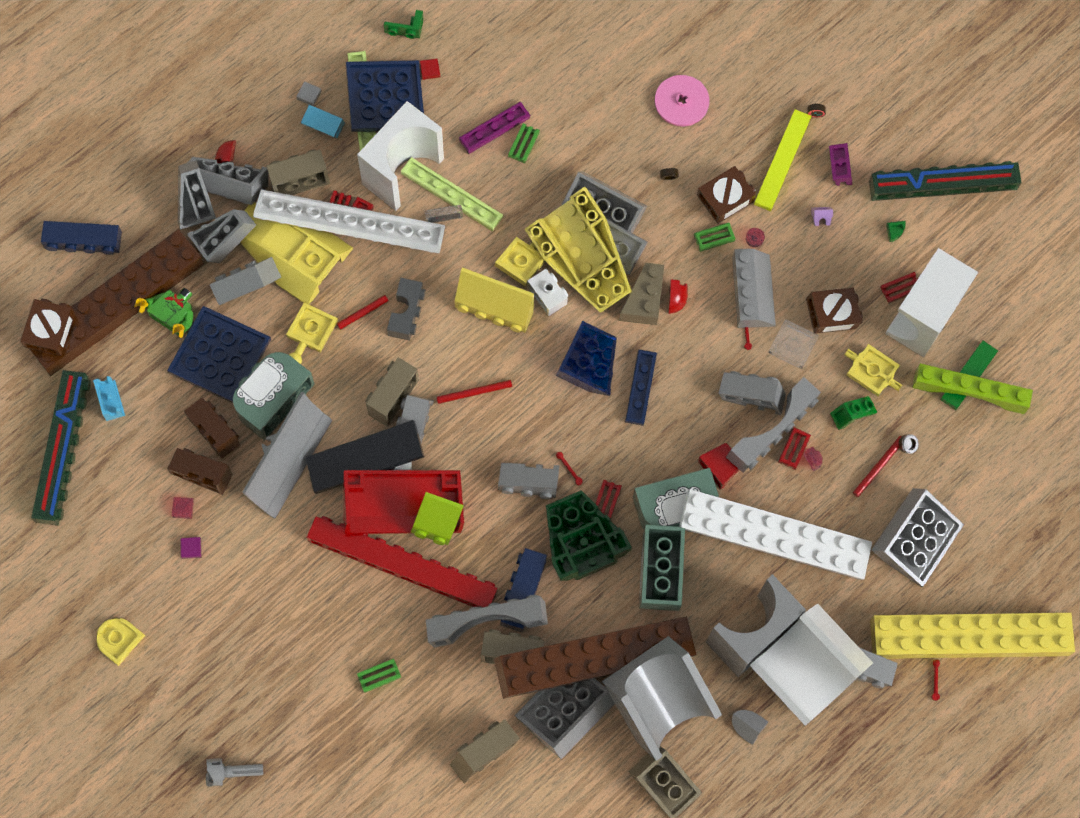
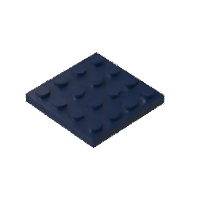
[345,60,424,132]
[167,306,271,403]

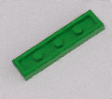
[940,340,998,410]

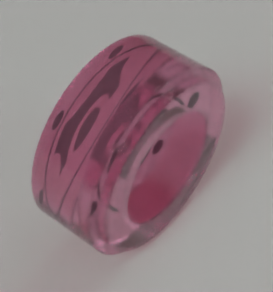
[745,228,765,247]

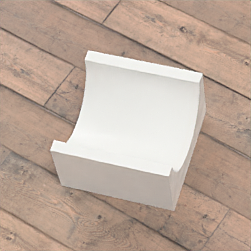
[357,101,444,211]
[885,248,978,357]
[750,604,873,726]

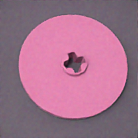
[655,75,709,127]

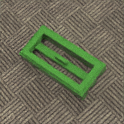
[508,123,540,163]
[694,223,736,252]
[357,659,401,693]

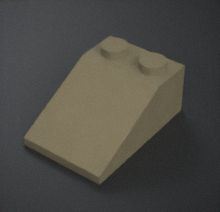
[628,746,702,818]

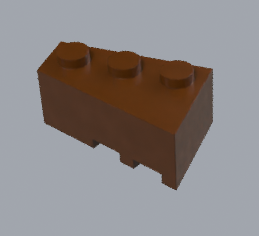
[184,398,240,459]
[167,448,233,495]

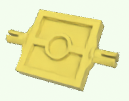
[844,344,902,396]

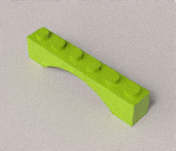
[912,363,1033,414]

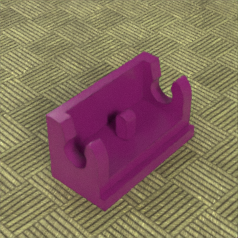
[829,143,853,186]

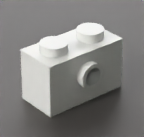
[527,269,568,316]

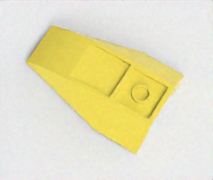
[525,187,632,313]
[240,202,353,305]

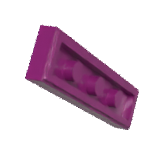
[459,101,530,154]

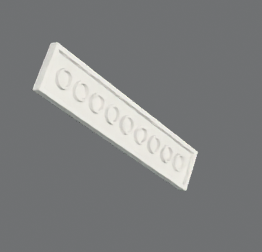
[253,189,445,253]
[679,489,872,580]

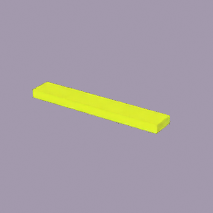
[754,109,812,211]

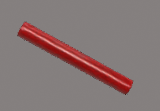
[336,295,389,330]

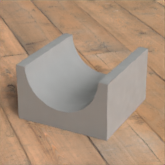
[706,574,806,677]
[602,636,722,761]

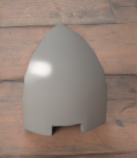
[732,710,768,745]

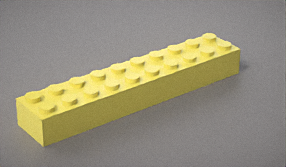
[870,613,1075,659]

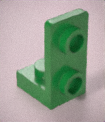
[384,10,424,39]
[830,396,877,430]

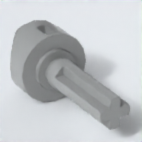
[206,758,263,787]

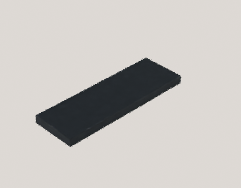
[305,420,424,494]

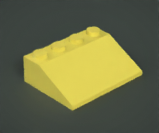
[455,268,534,333]

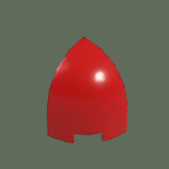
[215,140,236,164]
[668,279,688,314]

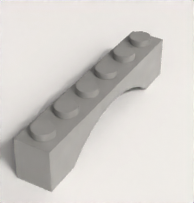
[726,377,821,473]
[426,595,548,648]

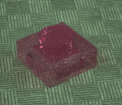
[804,447,823,471]
[172,497,194,519]

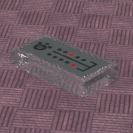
[424,205,463,223]

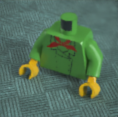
[134,287,194,338]

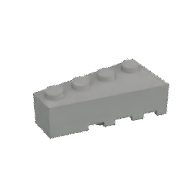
[187,157,268,205]

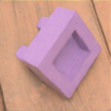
[811,207,833,226]

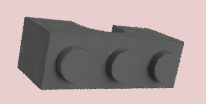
[387,278,426,341]

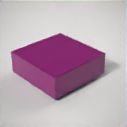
[181,537,202,559]

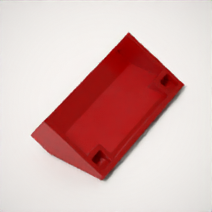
[343,470,464,534]

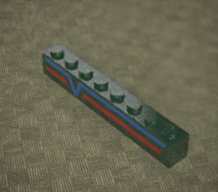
[869,161,1022,201]
[31,370,91,526]

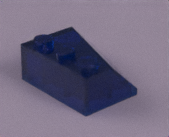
[556,321,617,396]

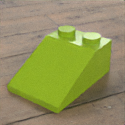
[411,492,464,545]

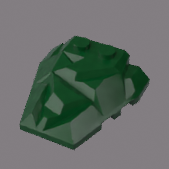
[546,490,632,581]

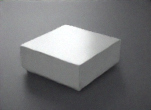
[296,81,321,106]

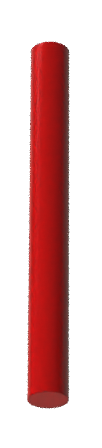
[436,380,512,404]
[852,436,902,497]

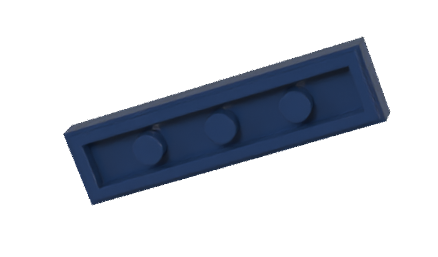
[625,349,657,426]

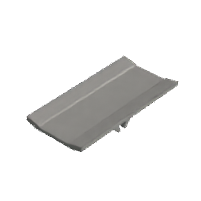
[242,392,332,519]

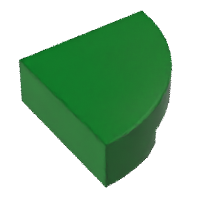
[886,221,906,242]

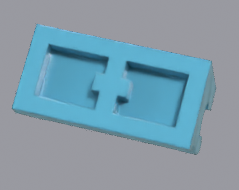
[301,105,345,138]
[93,376,125,421]

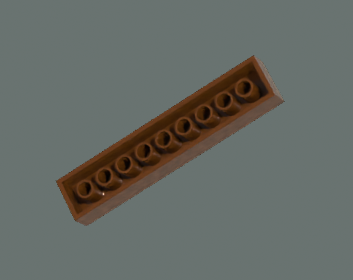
[29,229,204,377]
[494,616,697,699]

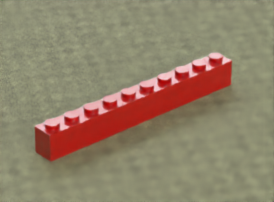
[306,516,498,608]

